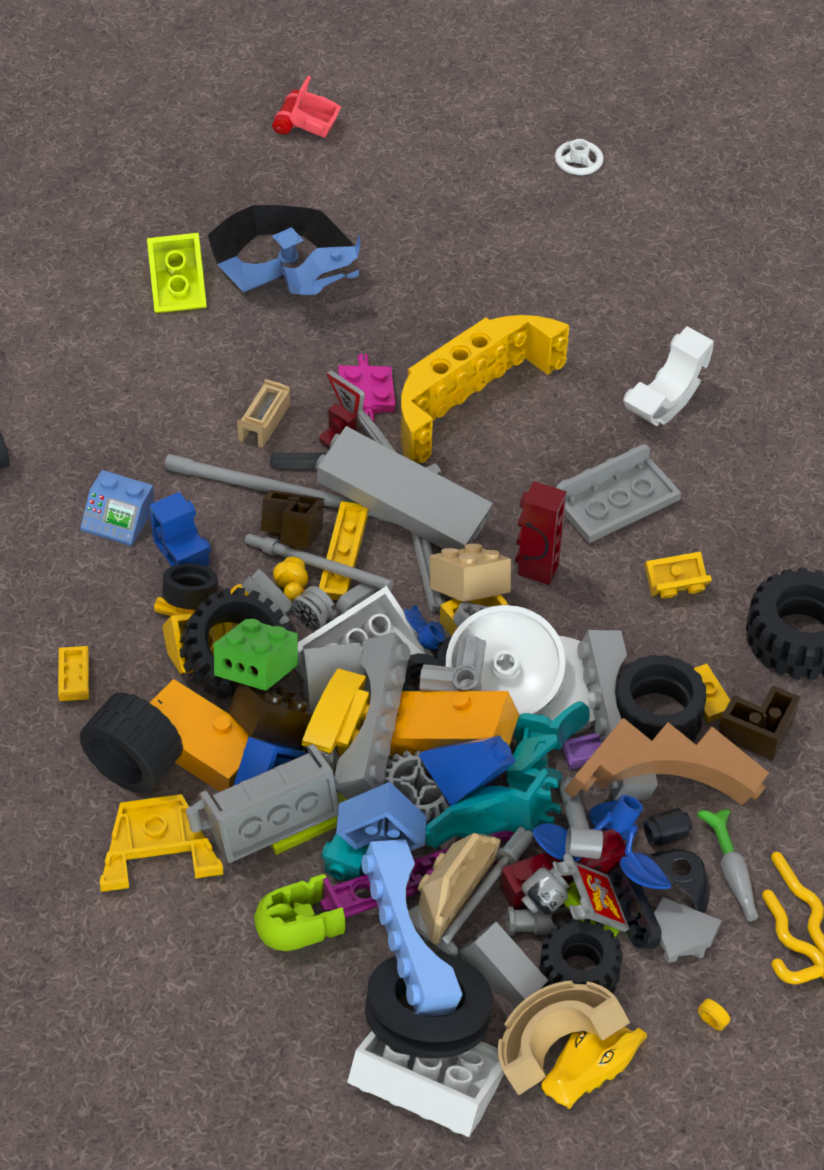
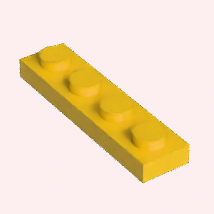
[319,501,369,600]

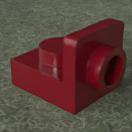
[319,403,356,447]

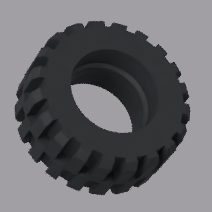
[746,568,824,680]

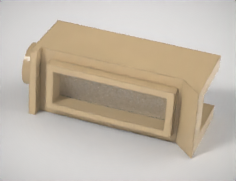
[237,379,290,448]

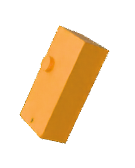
[150,679,268,792]
[390,691,519,758]

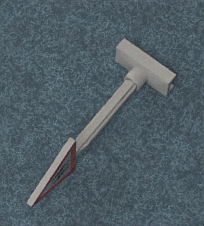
[326,370,442,475]

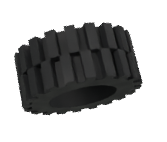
[179,587,290,699]

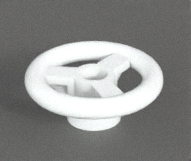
[555,139,604,175]

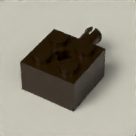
[227,683,314,748]

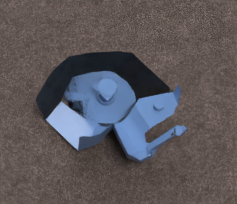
[208,205,361,295]

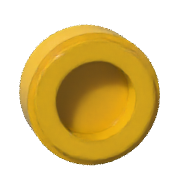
[698,999,731,1031]

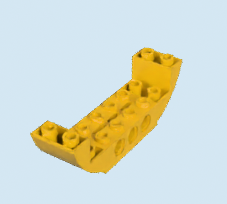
[401,315,569,464]

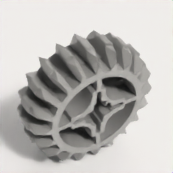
[382,750,450,825]

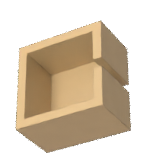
[430,544,511,602]

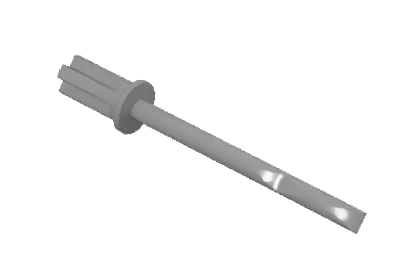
[441,827,533,945]

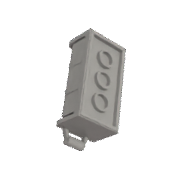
[186,744,339,864]

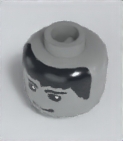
[521,868,569,916]

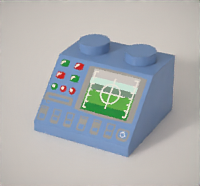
[80,470,155,546]

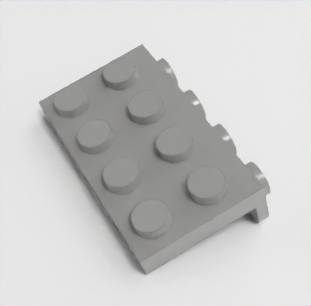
[556,444,681,544]

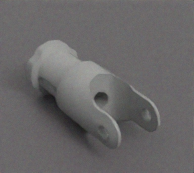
[506,907,571,936]

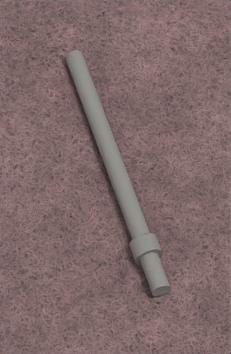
[245,533,394,591]

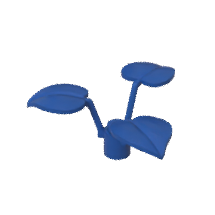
[532,795,672,889]

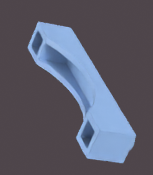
[362,839,462,1017]

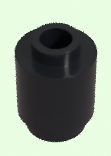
[643,808,692,846]

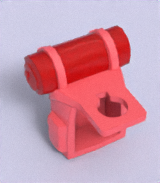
[272,76,341,138]

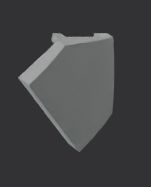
[241,569,292,624]
[654,897,722,963]

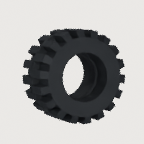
[539,919,623,994]

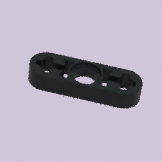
[608,867,662,949]

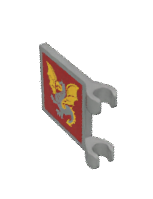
[552,853,629,932]

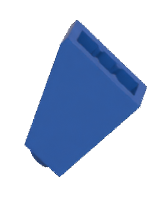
[419,735,517,806]

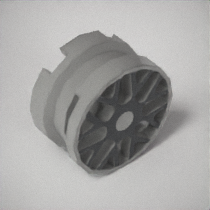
[292,586,337,632]

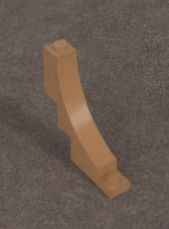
[564,718,769,805]

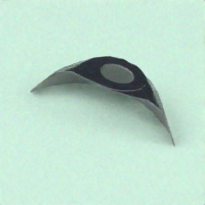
[646,849,710,913]

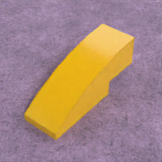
[302,668,366,754]

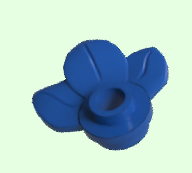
[404,605,446,651]

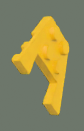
[100,794,223,892]

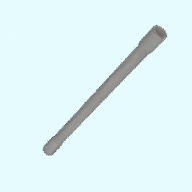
[164,454,396,524]

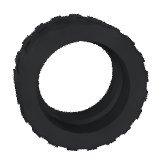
[615,655,707,742]
[79,692,183,793]

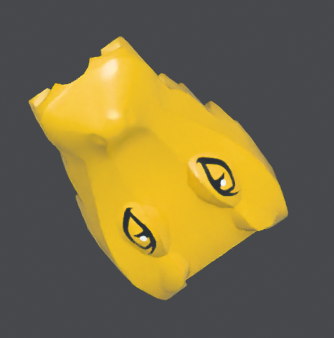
[541,1026,647,1109]

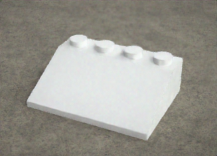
[295,586,434,696]
[347,1008,504,1137]

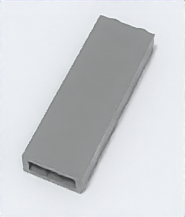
[315,426,493,550]

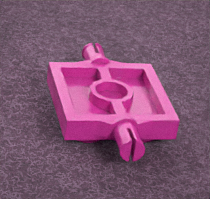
[337,353,395,423]

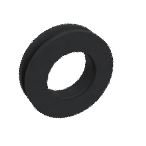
[365,952,493,1059]

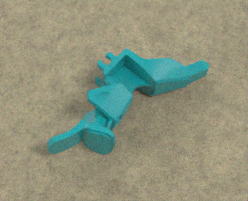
[425,701,590,848]

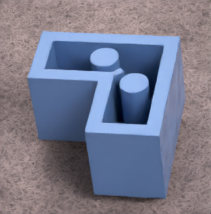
[336,782,427,851]

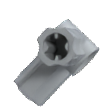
[420,636,486,691]

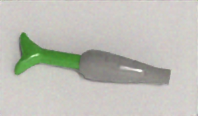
[697,809,759,922]

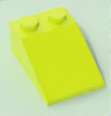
[147,233,207,313]

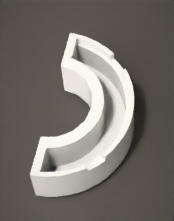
[623,326,714,426]

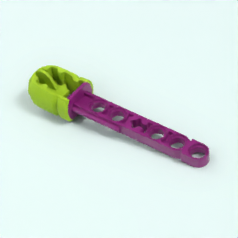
[254,830,514,951]

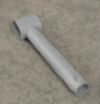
[558,776,603,859]

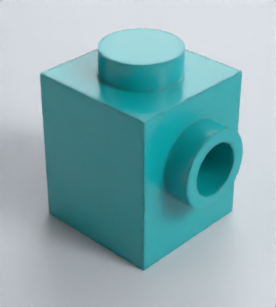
[321,833,369,881]

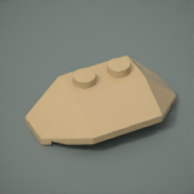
[418,833,501,945]

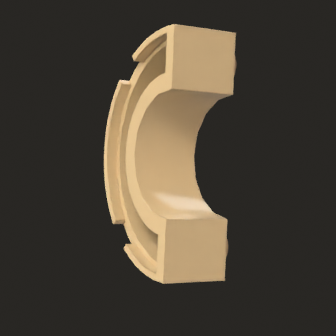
[498,980,630,1096]

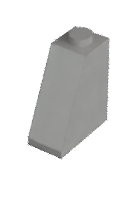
[458,922,548,1008]

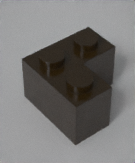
[261,490,325,550]
[718,685,800,761]

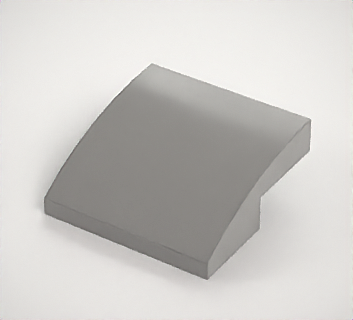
[300,643,365,712]

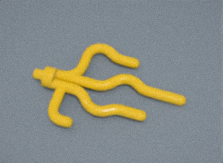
[762,852,824,985]

